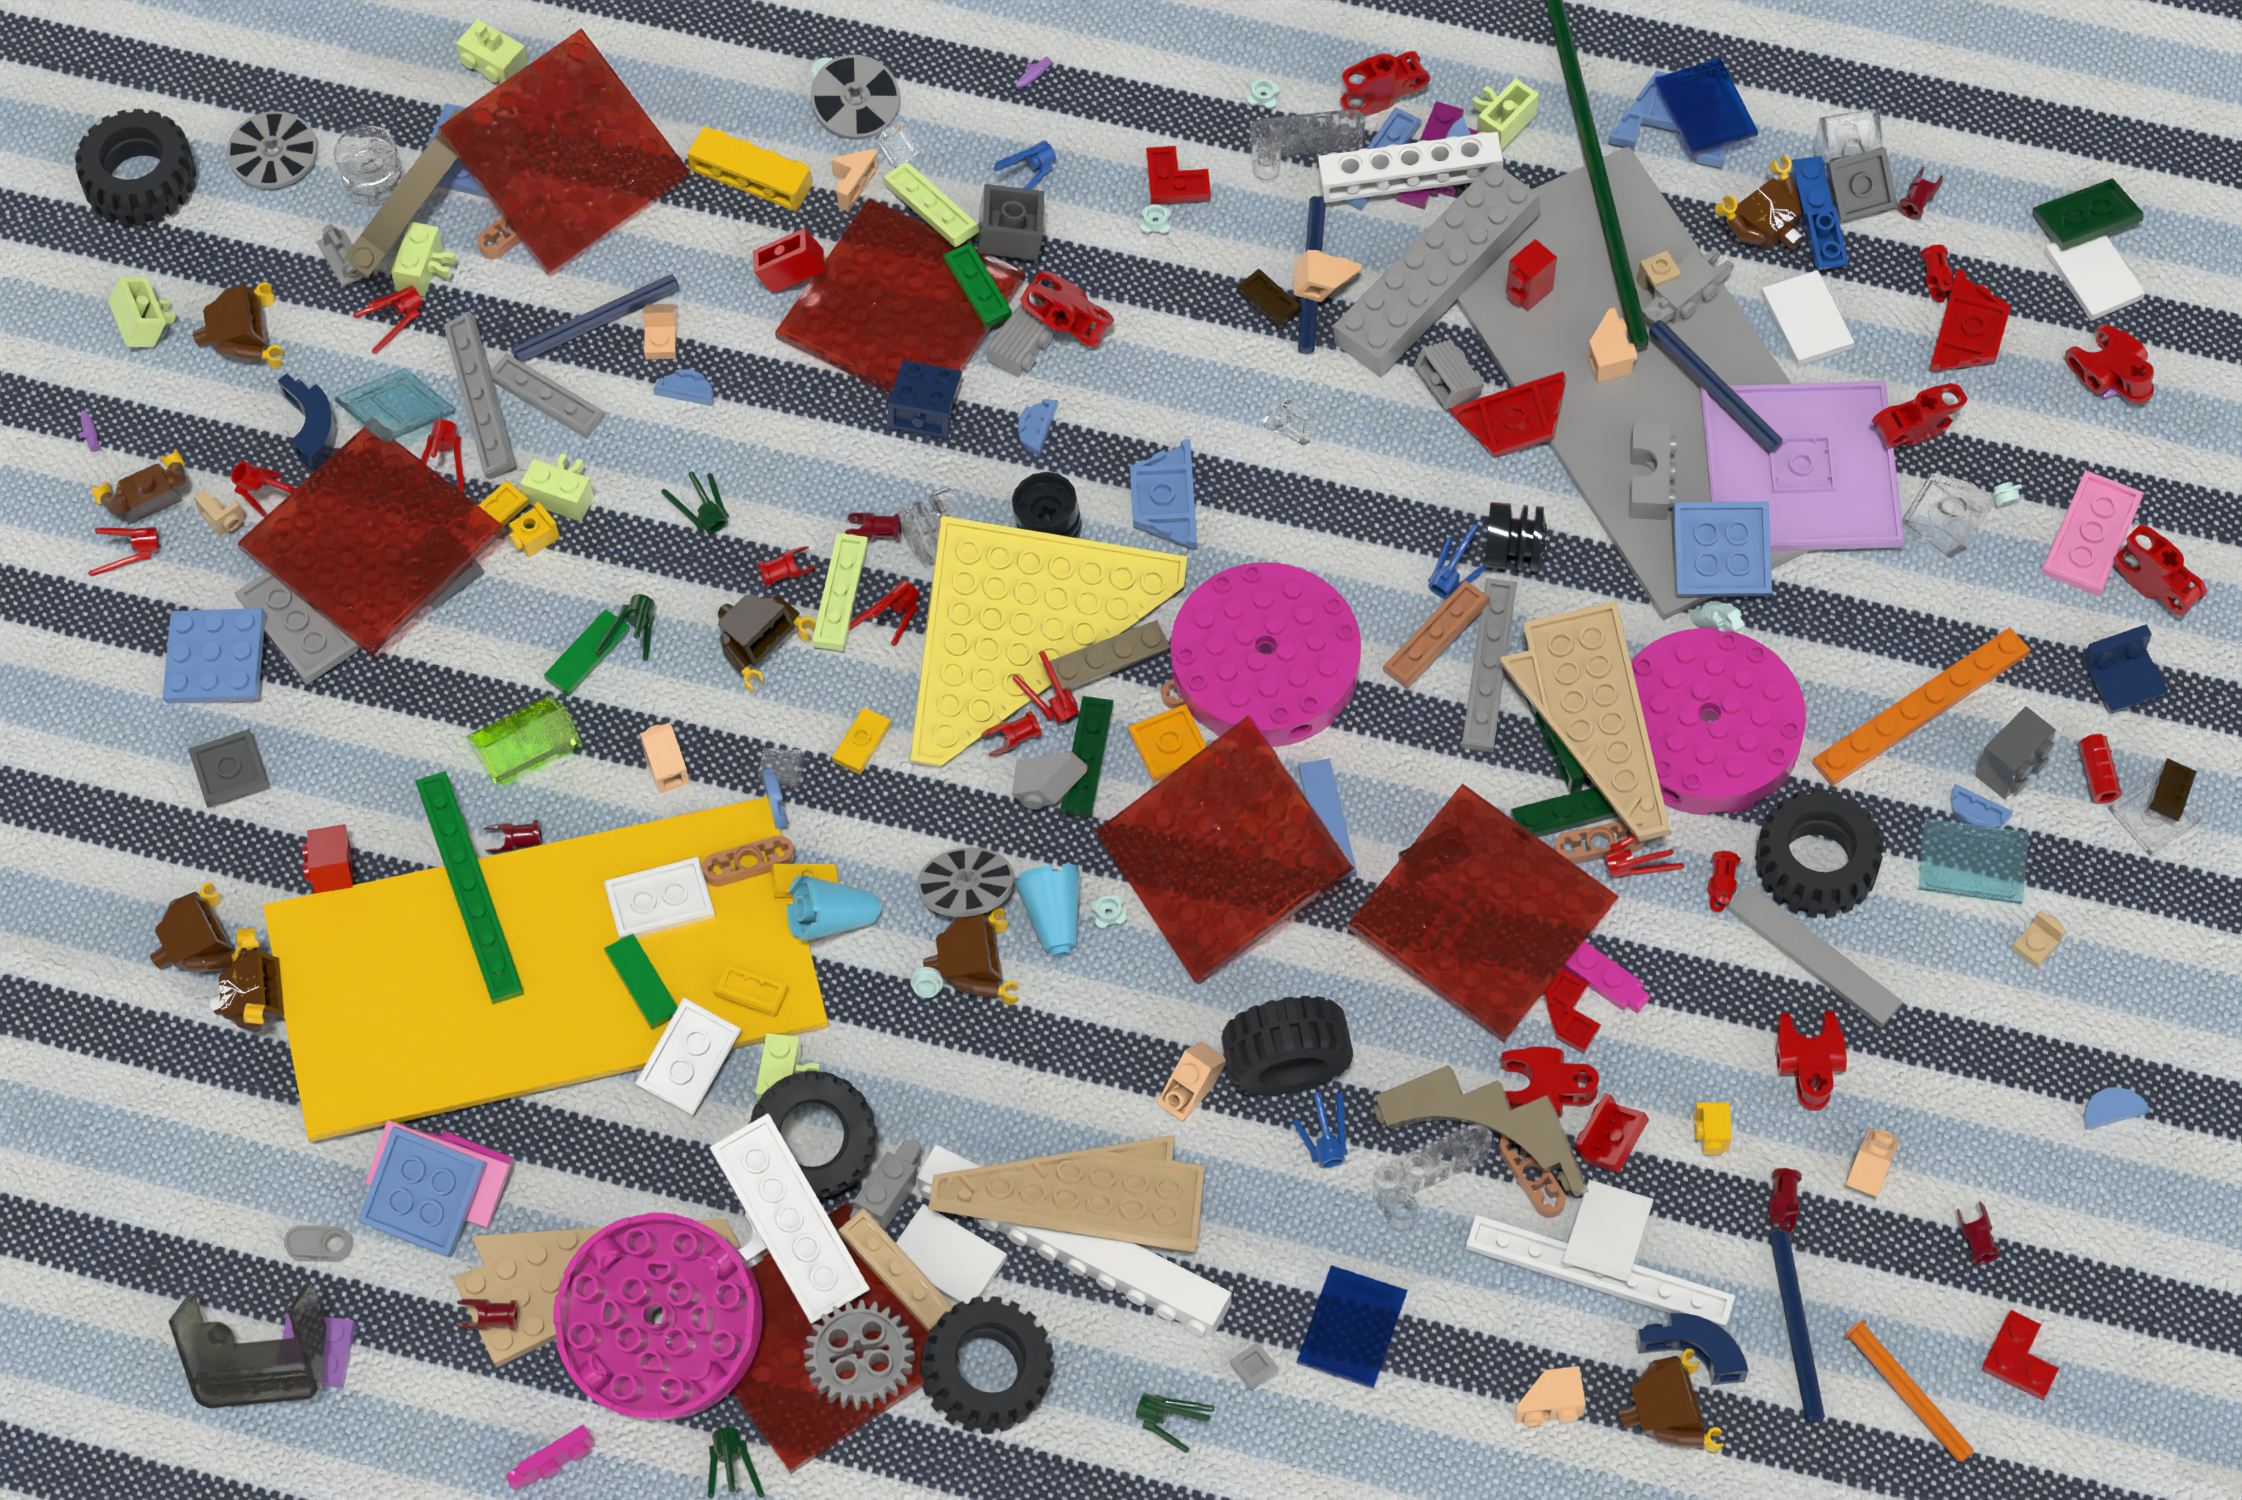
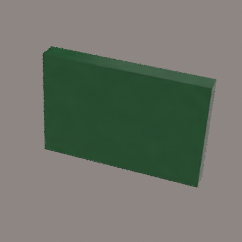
[2032,178,2143,251]

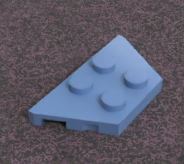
[1130,439,1197,549]

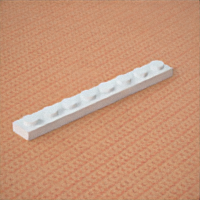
[1466,1215,1735,1330]

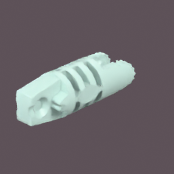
[1690,601,1744,632]

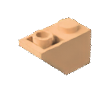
[1294,249,1362,302]
[1587,308,1637,383]
[640,723,689,794]
[1157,1041,1226,1122]
[1846,1128,1900,1197]
[1515,1366,1586,1426]

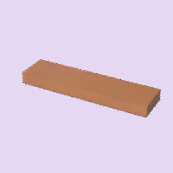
[1383,580,1490,689]

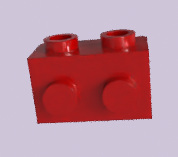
[1575,1093,1649,1173]

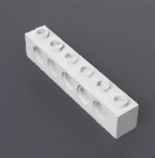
[1318,131,1503,203]

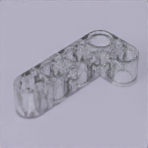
[1249,109,1365,183]
[1372,1124,1492,1233]

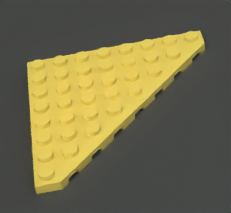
[909,516,1187,768]

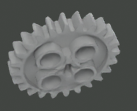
[804,1300,915,1410]

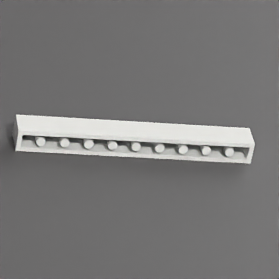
[916,1145,1231,1338]

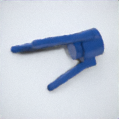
[993,140,1056,189]
[1428,524,1487,599]
[1293,1092,1348,1168]

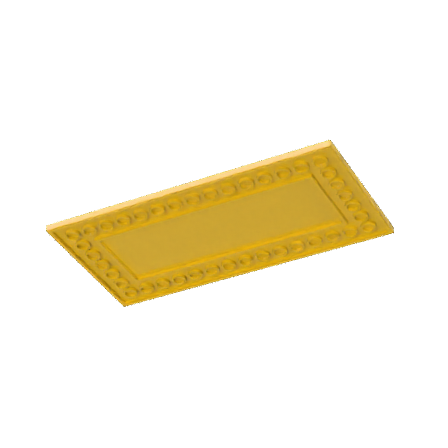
[263,797,828,1142]

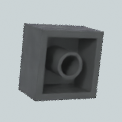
[978,184,1044,260]
[1976,706,2056,800]

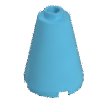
[1015,864,1080,957]
[787,876,881,941]

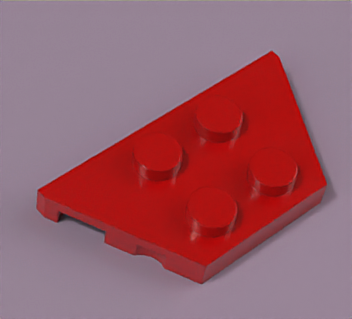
[1929,269,2011,371]
[1450,371,1567,457]

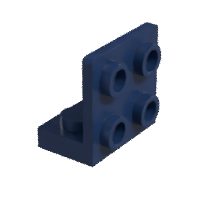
[888,360,962,440]
[2083,624,2168,714]

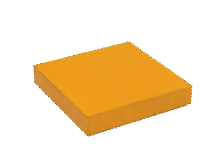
[1128,704,1212,783]

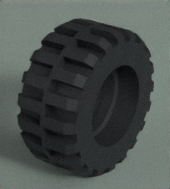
[75,109,196,226]
[1755,789,1884,918]
[1221,996,1353,1096]
[748,1071,877,1198]
[919,1296,1054,1434]

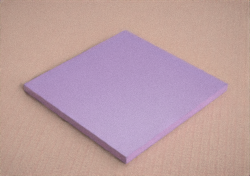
[1700,381,1904,551]

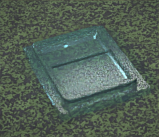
[334,368,456,443]
[1918,818,2029,904]

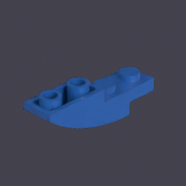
[1791,155,1848,270]

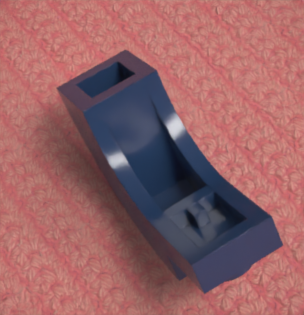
[277,373,336,474]
[1636,1313,1748,1385]

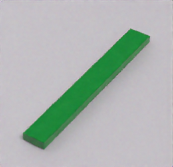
[415,771,524,1005]

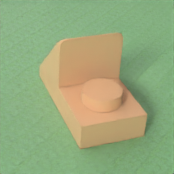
[831,149,879,212]
[643,304,677,359]

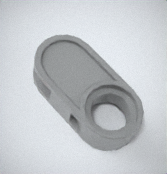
[284,1225,352,1262]

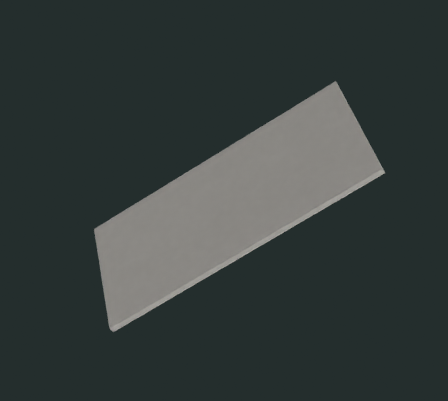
[1456,146,1811,620]

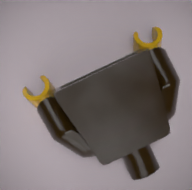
[718,594,816,693]

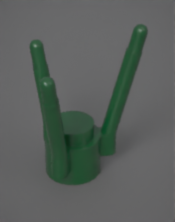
[661,471,729,534]
[595,594,655,661]
[1136,1393,1215,1453]
[708,1427,764,1499]

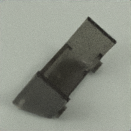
[168,1282,327,1408]

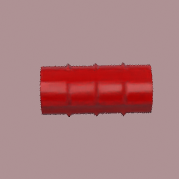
[2079,734,2122,804]

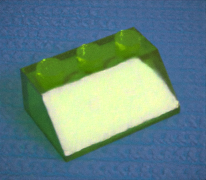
[466,695,581,784]

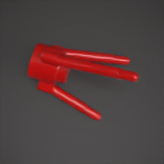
[353,285,423,354]
[412,419,465,494]
[231,461,311,517]
[88,527,159,576]
[849,580,920,646]
[1013,651,1079,724]
[1604,834,1684,878]

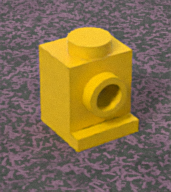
[508,501,559,558]
[1693,1102,1732,1156]

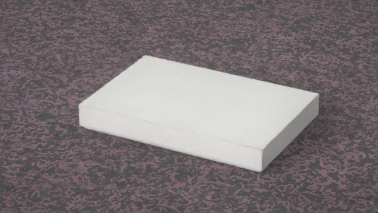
[2044,235,2145,321]
[1761,270,1855,366]
[604,857,715,940]
[635,998,741,1116]
[1563,1180,1654,1282]
[896,1204,1007,1304]

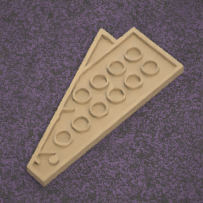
[1500,601,1671,842]
[928,1136,1205,1253]
[454,1219,740,1368]

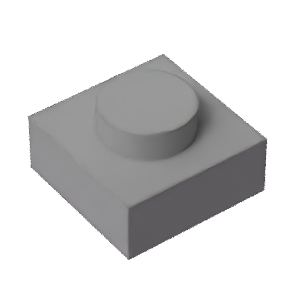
[1230,1342,1278,1391]

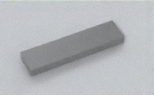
[490,353,605,439]

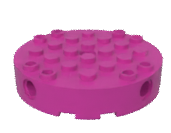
[1171,562,1361,747]
[1631,628,1806,815]
[553,1213,762,1421]

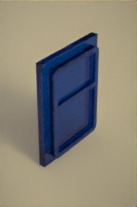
[1654,58,1758,156]
[1296,1265,1408,1389]

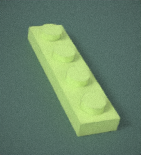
[883,161,980,247]
[812,533,868,651]

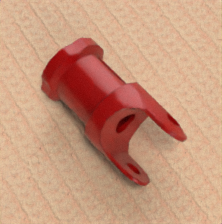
[1920,244,1954,302]
[757,546,817,588]
[981,711,1042,756]
[1708,851,1741,912]

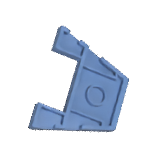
[1608,71,1725,168]

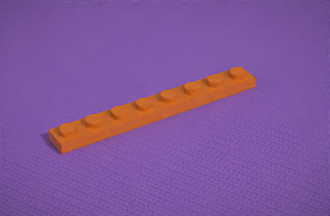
[1812,627,2030,787]

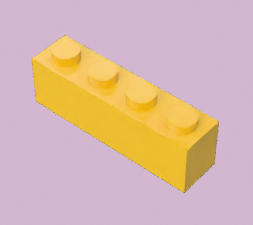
[687,126,813,212]

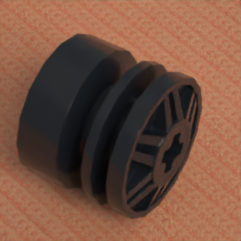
[1012,472,1082,538]
[1484,502,1547,572]

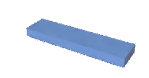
[1342,107,1421,211]
[1298,759,1357,882]

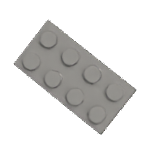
[235,559,359,685]

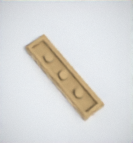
[837,1208,953,1332]

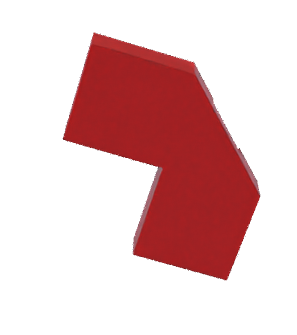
[1543,967,1601,1054]

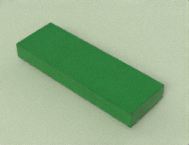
[944,243,1012,328]
[544,609,630,697]
[604,933,678,1030]

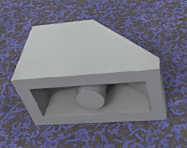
[1012,752,1087,809]

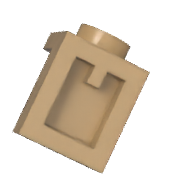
[1637,251,1681,290]
[194,490,245,537]
[2011,910,2066,969]

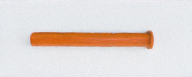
[1844,1319,1974,1462]

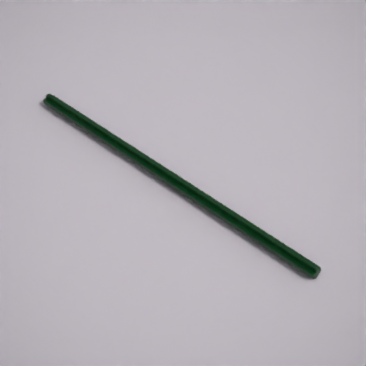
[1546,0,1649,349]

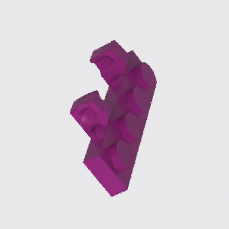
[1396,101,1478,210]

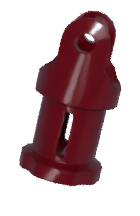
[1897,167,1943,220]
[845,512,902,540]
[483,819,542,853]
[1769,1168,1802,1232]
[1957,1201,2001,1265]
[457,1299,518,1331]

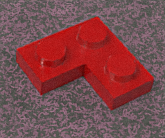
[1146,146,1211,204]
[1981,1309,2059,1401]

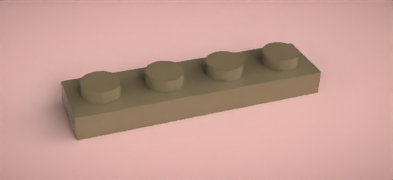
[1043,620,1170,694]

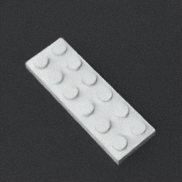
[709,1113,870,1324]

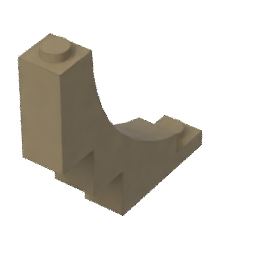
[343,109,480,277]
[1373,1065,1589,1197]

